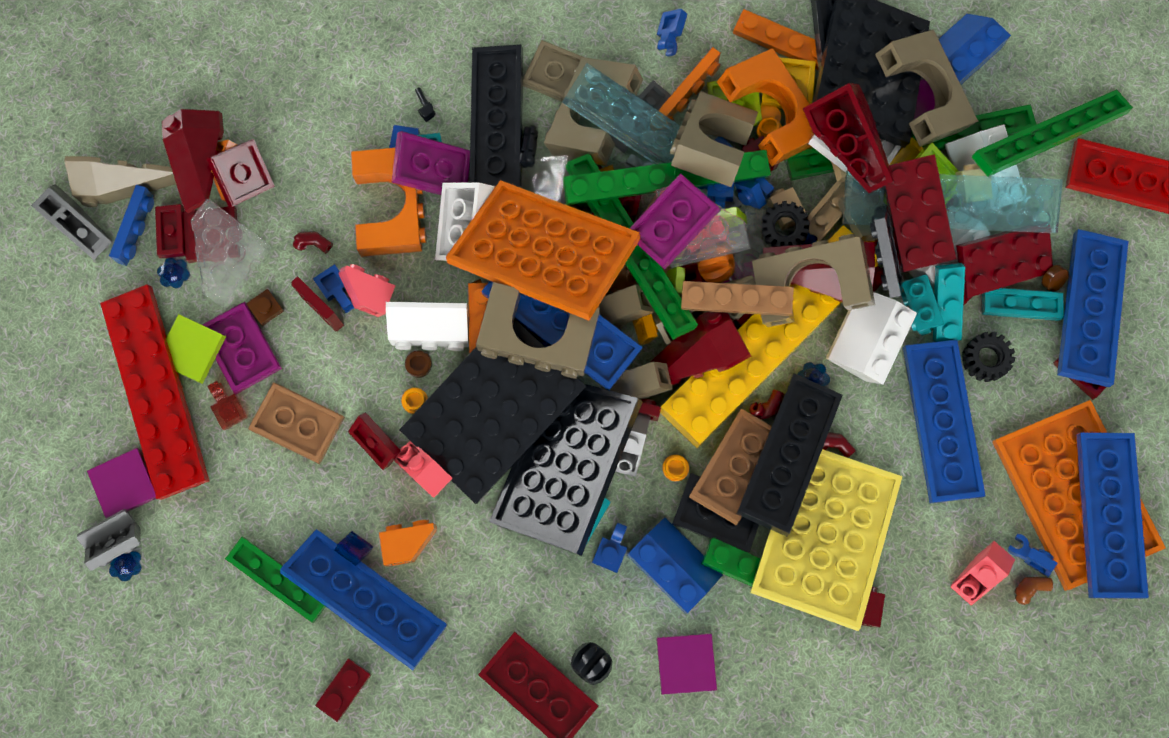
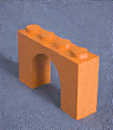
[717,48,814,166]
[351,148,426,257]

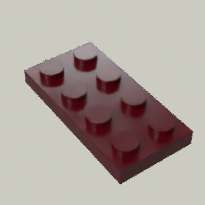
[884,154,956,272]
[956,221,1053,298]
[478,632,599,738]

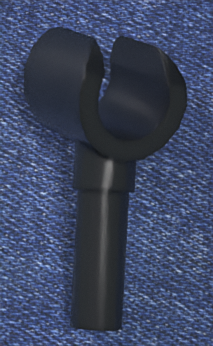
[415,88,436,122]

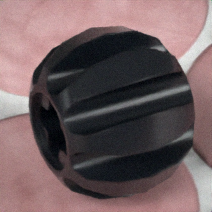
[571,642,613,685]

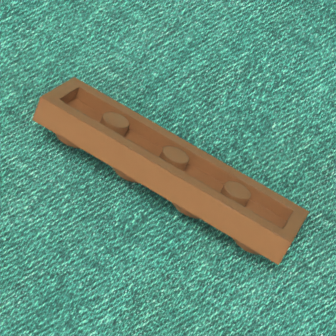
[681,281,794,316]

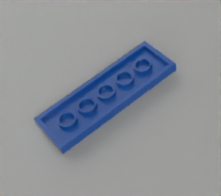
[1057,229,1129,387]
[481,281,643,390]
[903,340,986,504]
[1076,433,1149,599]
[280,529,447,671]

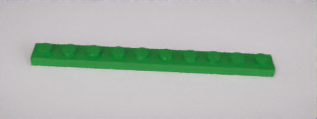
[785,104,1036,181]

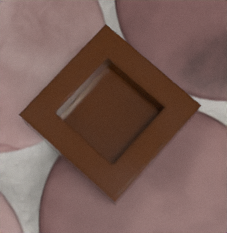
[246,289,284,326]

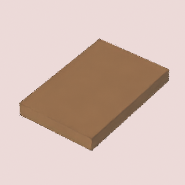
[248,382,345,464]

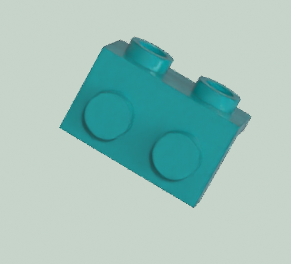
[901,274,944,336]

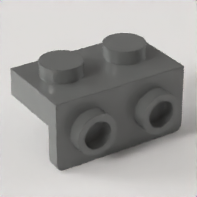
[77,509,141,571]

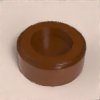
[1042,265,1069,292]
[405,350,432,378]

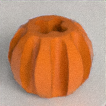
[697,244,735,283]

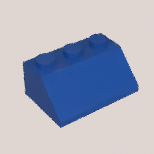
[938,14,1011,85]
[627,517,723,614]

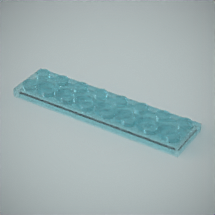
[842,170,1063,233]

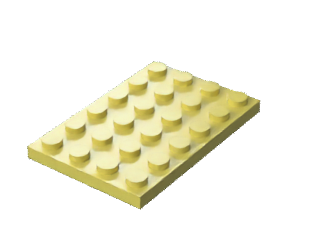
[750,449,902,631]

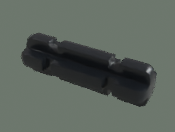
[519,125,538,168]

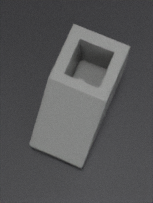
[615,413,651,477]

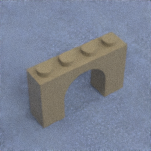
[875,30,978,147]
[544,57,643,166]
[670,91,758,187]
[752,234,875,327]
[476,282,600,378]
[598,284,672,400]

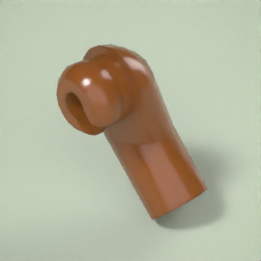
[1015,577,1053,605]

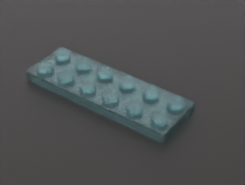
[562,63,680,164]

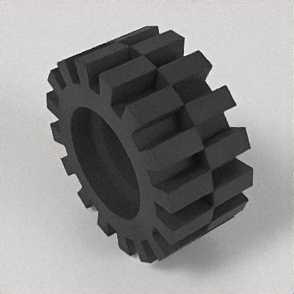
[762,201,810,247]
[962,332,1016,382]

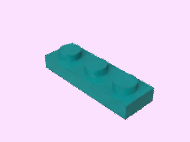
[933,263,965,342]
[982,288,1064,321]

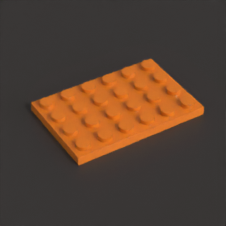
[446,180,640,321]
[992,400,1166,591]

